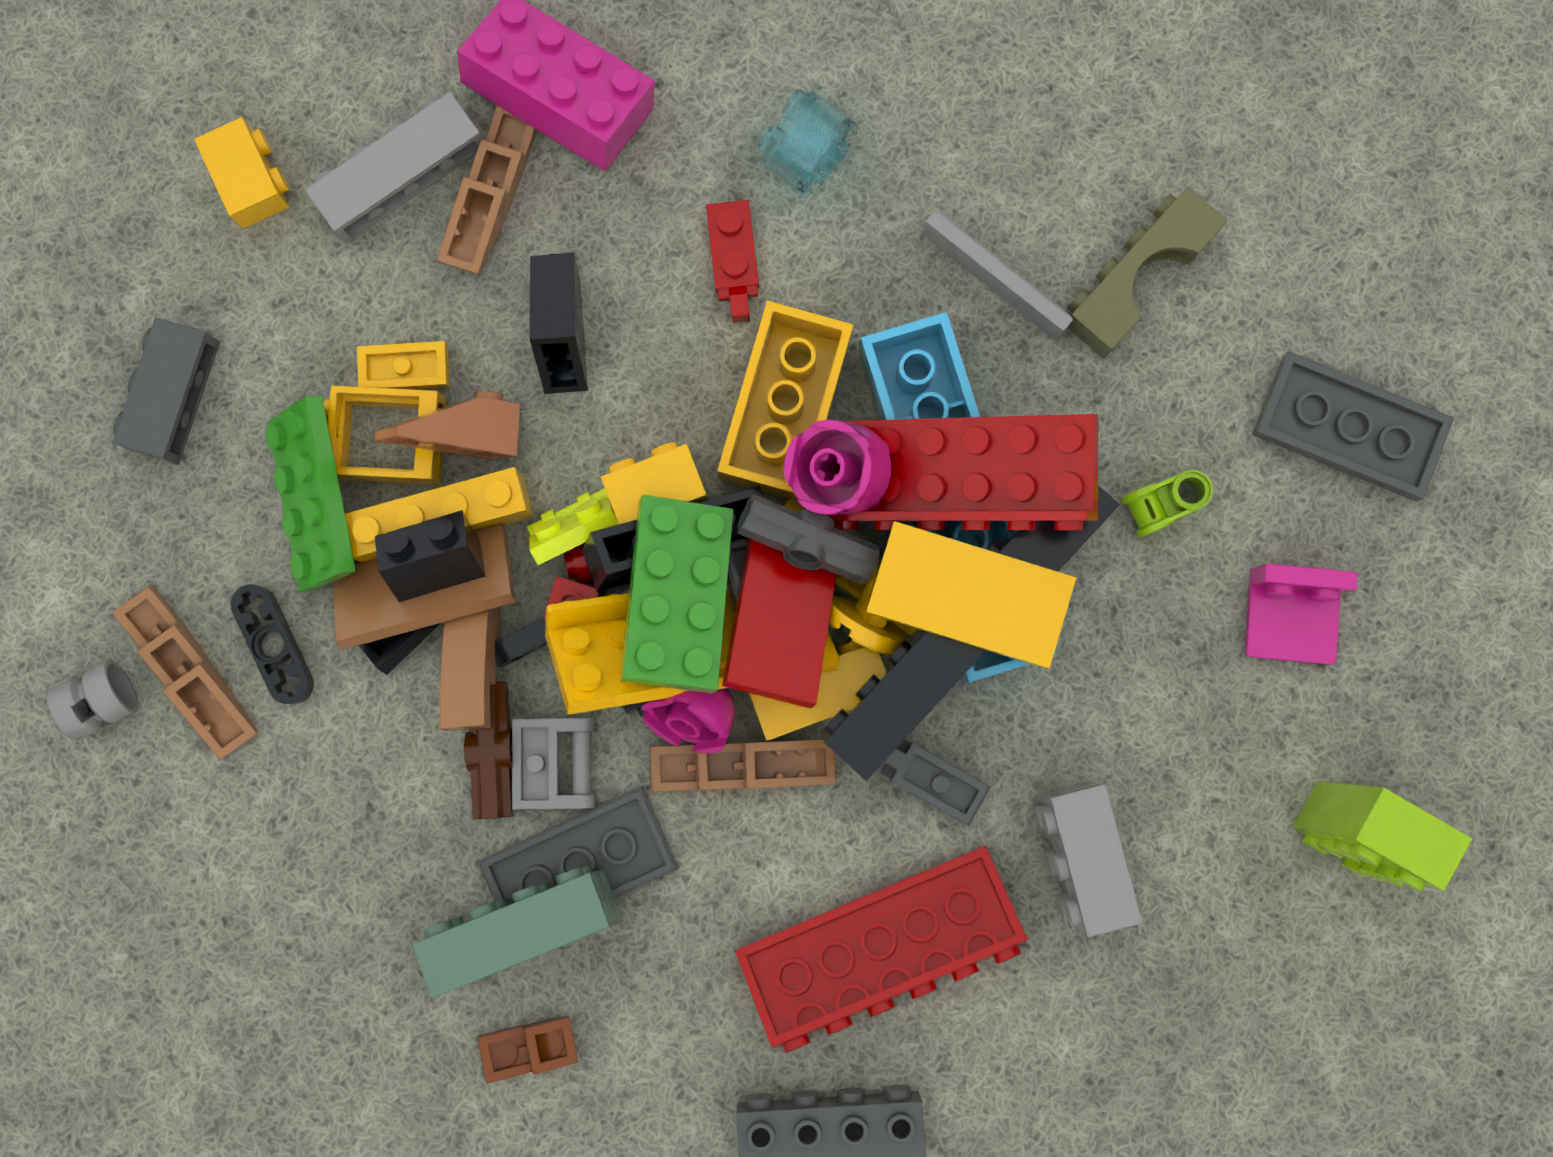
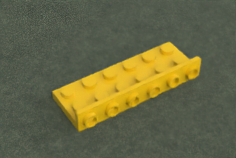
[545,588,840,715]

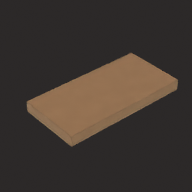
[333,524,516,650]

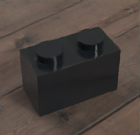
[375,510,485,602]

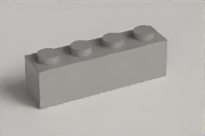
[305,91,483,244]

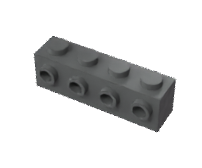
[736,1085,926,1157]

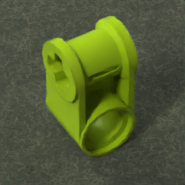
[1120,470,1213,539]

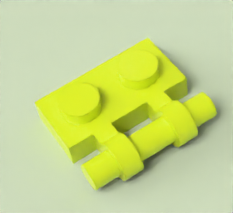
[527,488,619,565]

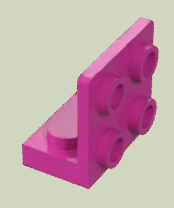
[1245,564,1358,665]

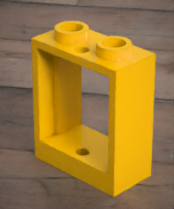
[324,386,447,486]

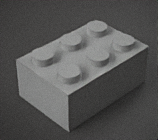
[1033,781,1143,937]

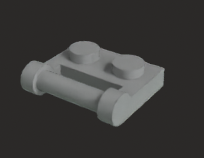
[512,718,595,810]

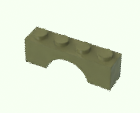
[1067,187,1228,359]

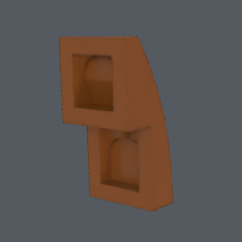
[477,1016,578,1084]

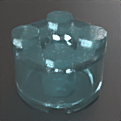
[757,89,858,196]

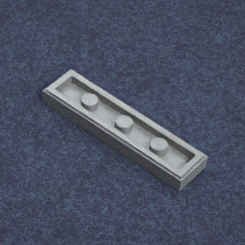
[922,210,1073,342]

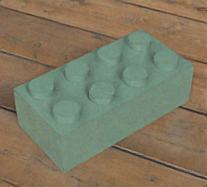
[412,865,623,999]

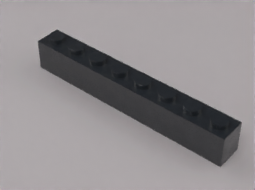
[823,485,1120,781]

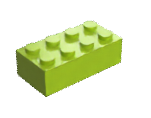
[1292,781,1473,893]

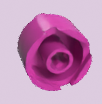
[784,420,891,515]

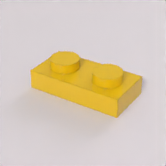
[357,341,450,390]

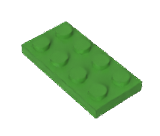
[266,396,356,592]
[620,495,733,694]

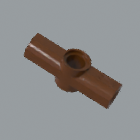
[464,681,514,819]

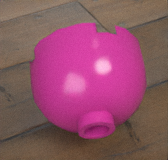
[641,688,736,753]

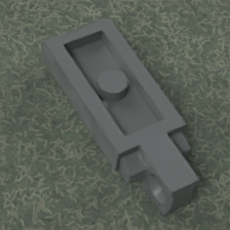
[881,740,991,826]

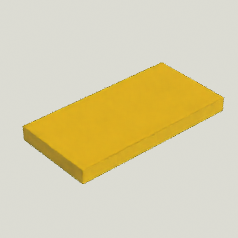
[866,521,1077,669]

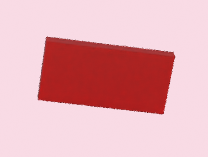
[722,538,836,709]

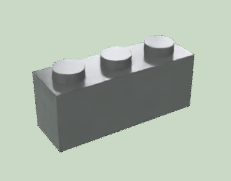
[112,317,220,465]

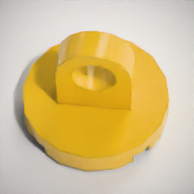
[829,568,909,655]

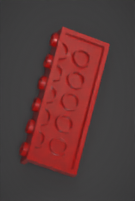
[828,414,1099,530]
[735,846,1028,1053]

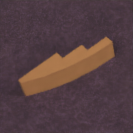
[436,105,538,275]
[112,584,258,760]
[440,607,501,731]
[649,739,836,792]

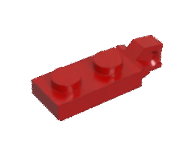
[706,200,759,323]

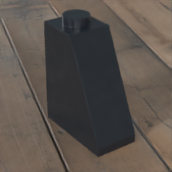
[530,253,588,394]

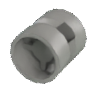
[47,660,139,741]

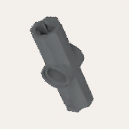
[737,494,881,585]

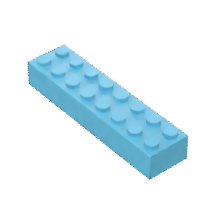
[858,312,1057,684]

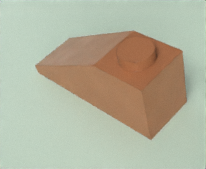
[374,391,520,460]

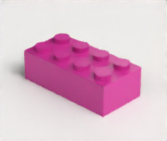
[457,0,655,172]

